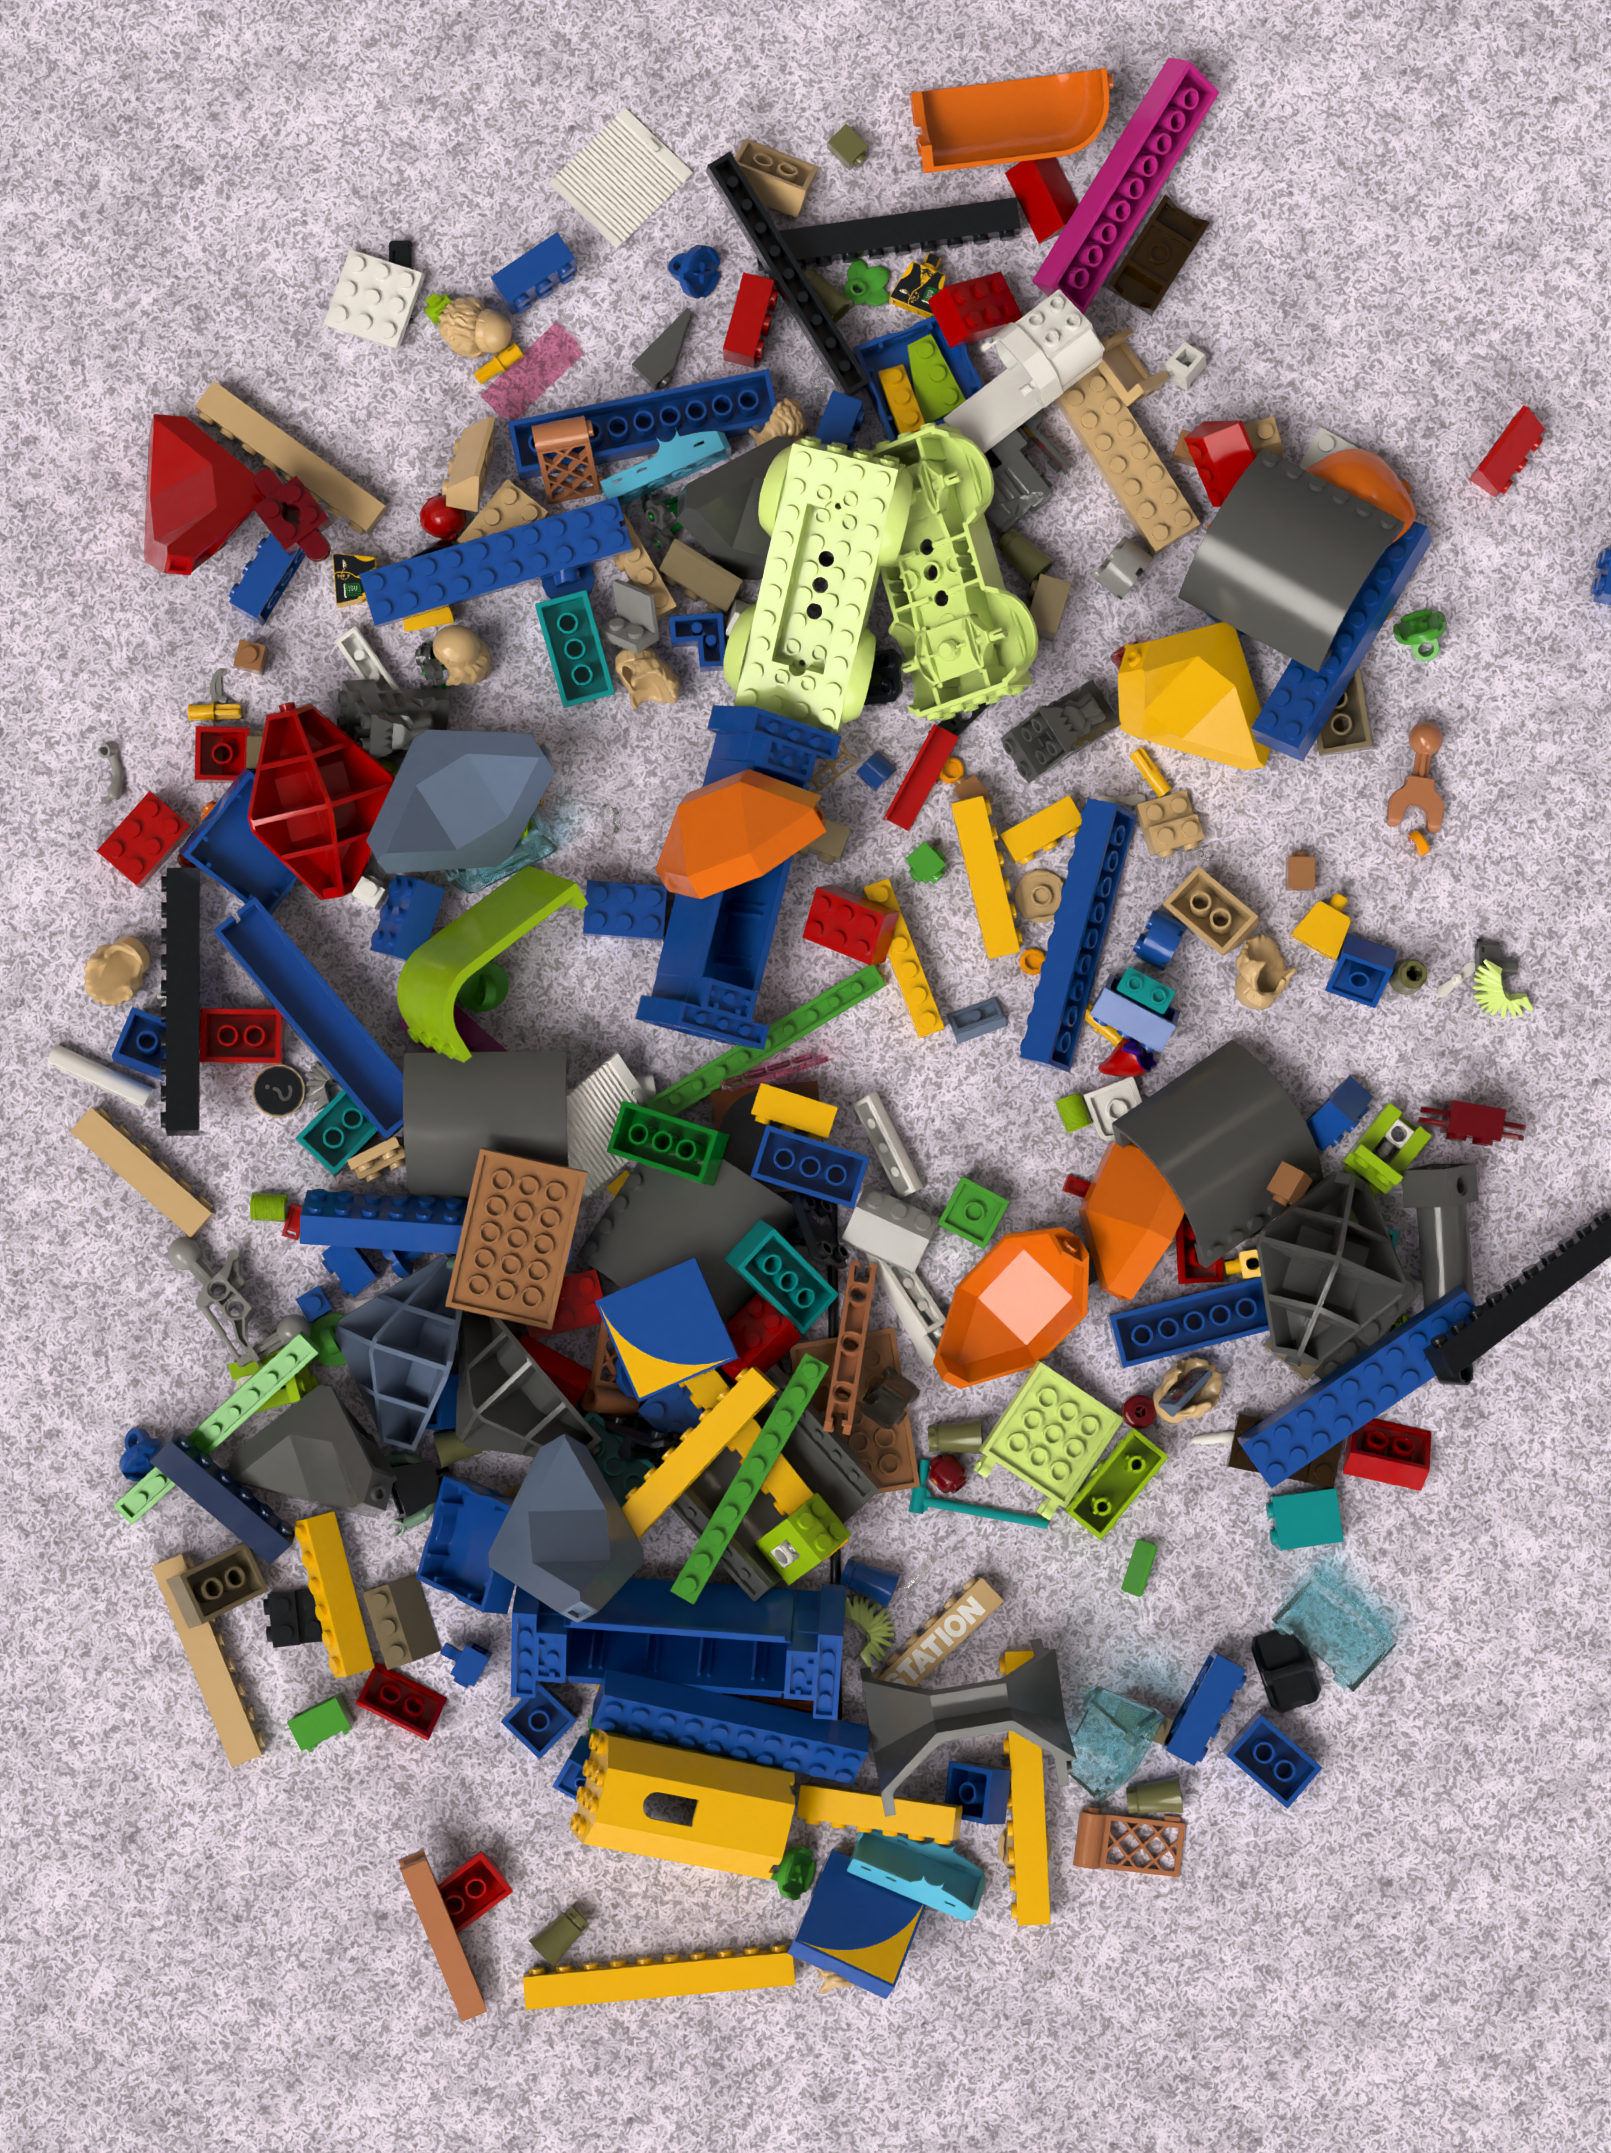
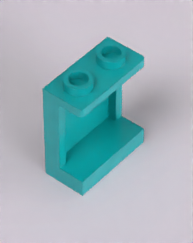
[1116,966,1176,1014]
[1266,1487,1344,1551]

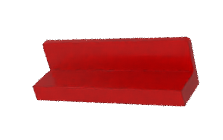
[883,724,960,831]

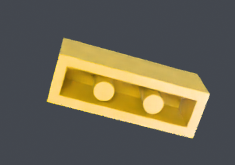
[999,795,1082,866]
[751,1083,838,1142]

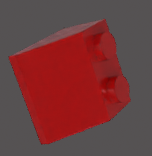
[194,726,250,783]

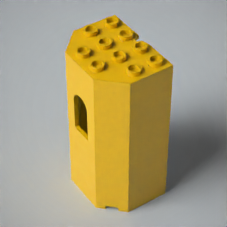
[570,1729,795,1880]

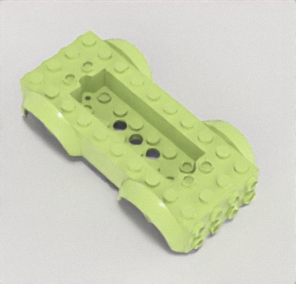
[866,422,1039,721]
[723,435,913,734]

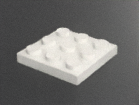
[324,249,425,350]

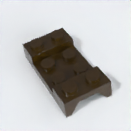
[1107,195,1210,316]
[1226,1413,1343,1488]

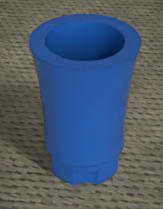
[839,1559,901,1609]

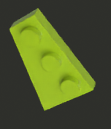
[907,334,966,424]

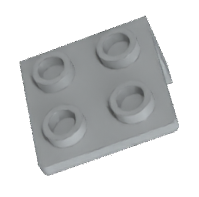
[599,579,660,654]

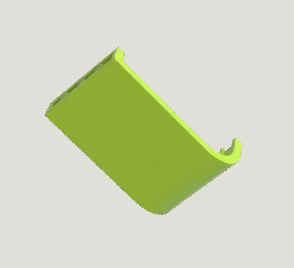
[397,865,588,1063]

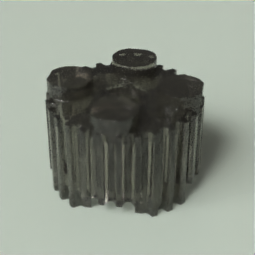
[859,1366,920,1430]

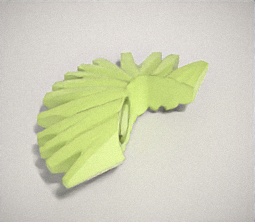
[1473,959,1534,1018]
[845,1596,894,1667]

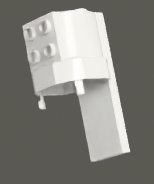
[943,289,1105,454]

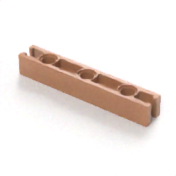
[823,1260,877,1435]
[398,1850,487,2022]

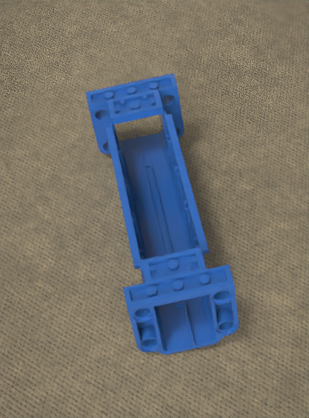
[635,705,841,1050]
[511,1577,846,1720]

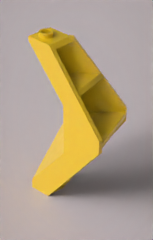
[1118,622,1271,770]

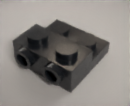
[263,1588,323,1648]

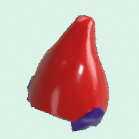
[1098,1037,1157,1077]

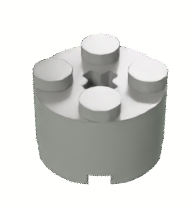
[1092,536,1154,600]

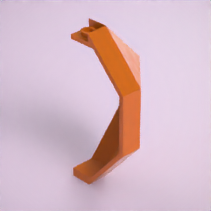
[655,769,827,899]
[1079,1141,1185,1301]
[933,1227,1089,1389]

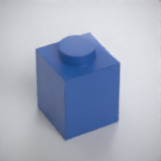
[295,1285,335,1322]

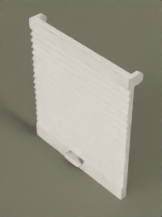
[548,108,693,251]
[566,1053,649,1198]

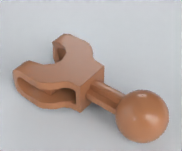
[1386,722,1444,833]

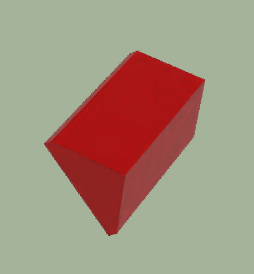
[1005,157,1078,244]
[1176,1213,1224,1284]
[355,1662,448,1741]
[437,1851,513,1934]

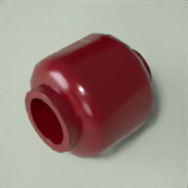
[1121,1393,1157,1429]
[928,1454,968,1494]

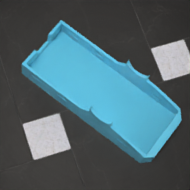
[600,430,731,506]
[847,1829,987,1921]

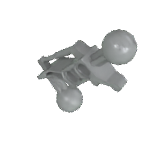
[167,1237,311,1367]

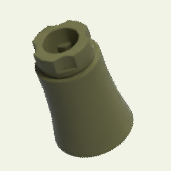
[804,269,854,324]
[996,527,1055,587]
[1389,959,1427,995]
[928,1417,983,1455]
[432,1429,486,1468]
[1126,1775,1184,1814]
[529,1905,589,1967]

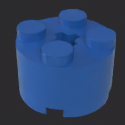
[1132,909,1187,971]

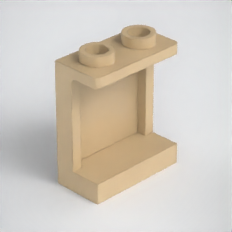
[1097,328,1170,407]

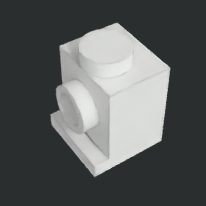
[1165,342,1206,391]
[351,874,389,910]

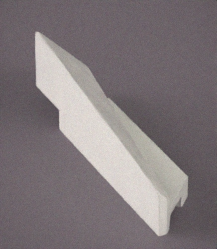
[865,1253,946,1369]

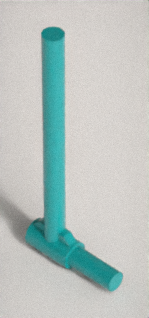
[908,1459,1049,1529]

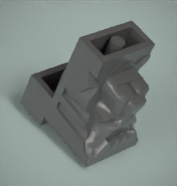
[984,427,1053,534]
[336,679,449,761]
[1000,679,1121,784]

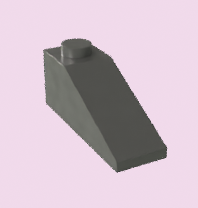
[632,308,692,391]

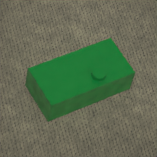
[606,1101,730,1186]

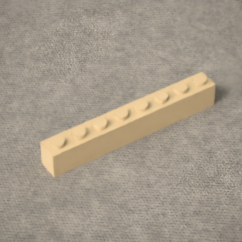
[195,381,388,535]
[152,1552,267,1767]

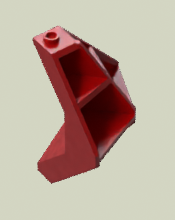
[144,414,264,575]
[247,702,395,900]

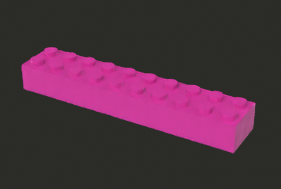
[1032,58,1219,315]

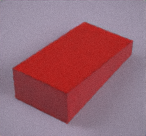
[1062,1175,1091,1198]
[282,1203,303,1240]

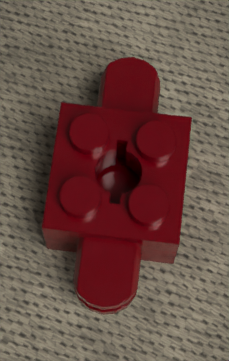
[253,468,332,562]
[1418,1100,1526,1146]

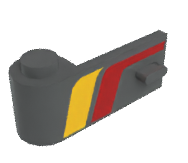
[1019,408,1071,475]

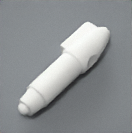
[1191,1431,1234,1446]

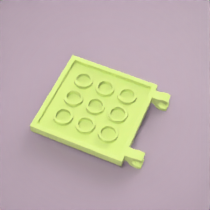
[973,1360,1123,1520]

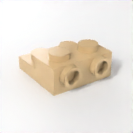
[1134,790,1205,858]
[347,1136,406,1183]

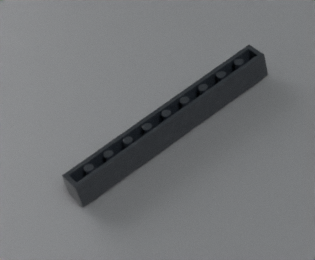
[706,152,870,397]
[756,197,1021,274]
[160,868,200,1136]
[1423,1210,1611,1378]

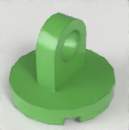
[1393,609,1447,662]
[457,961,509,1012]
[309,1313,347,1367]
[770,1845,815,1900]

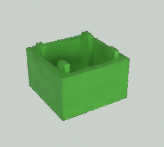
[937,1176,1010,1249]
[287,1692,355,1753]

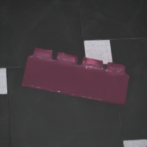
[480,322,581,421]
[720,1053,829,1092]

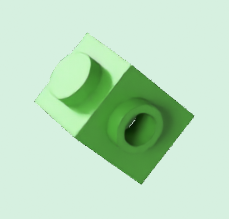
[905,841,946,885]

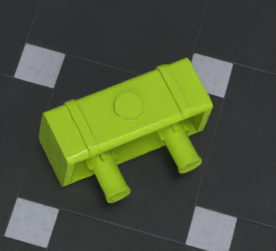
[1063,1427,1169,1540]

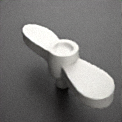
[1096,794,1146,807]
[1437,962,1475,997]

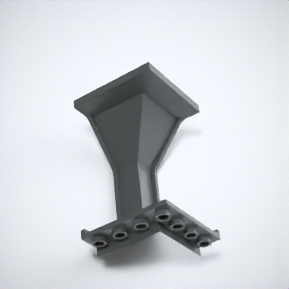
[860,1638,1077,1817]

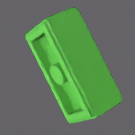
[1121,1539,1158,1597]

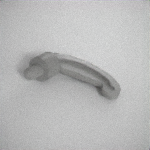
[210,668,234,704]

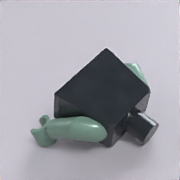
[385,1452,452,1536]

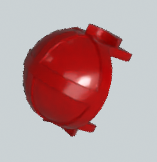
[420,493,466,542]

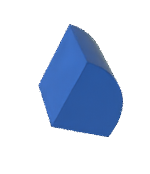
[856,751,897,792]

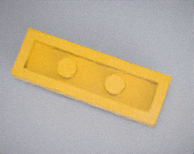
[878,364,925,435]

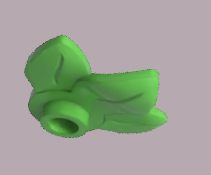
[844,259,890,306]

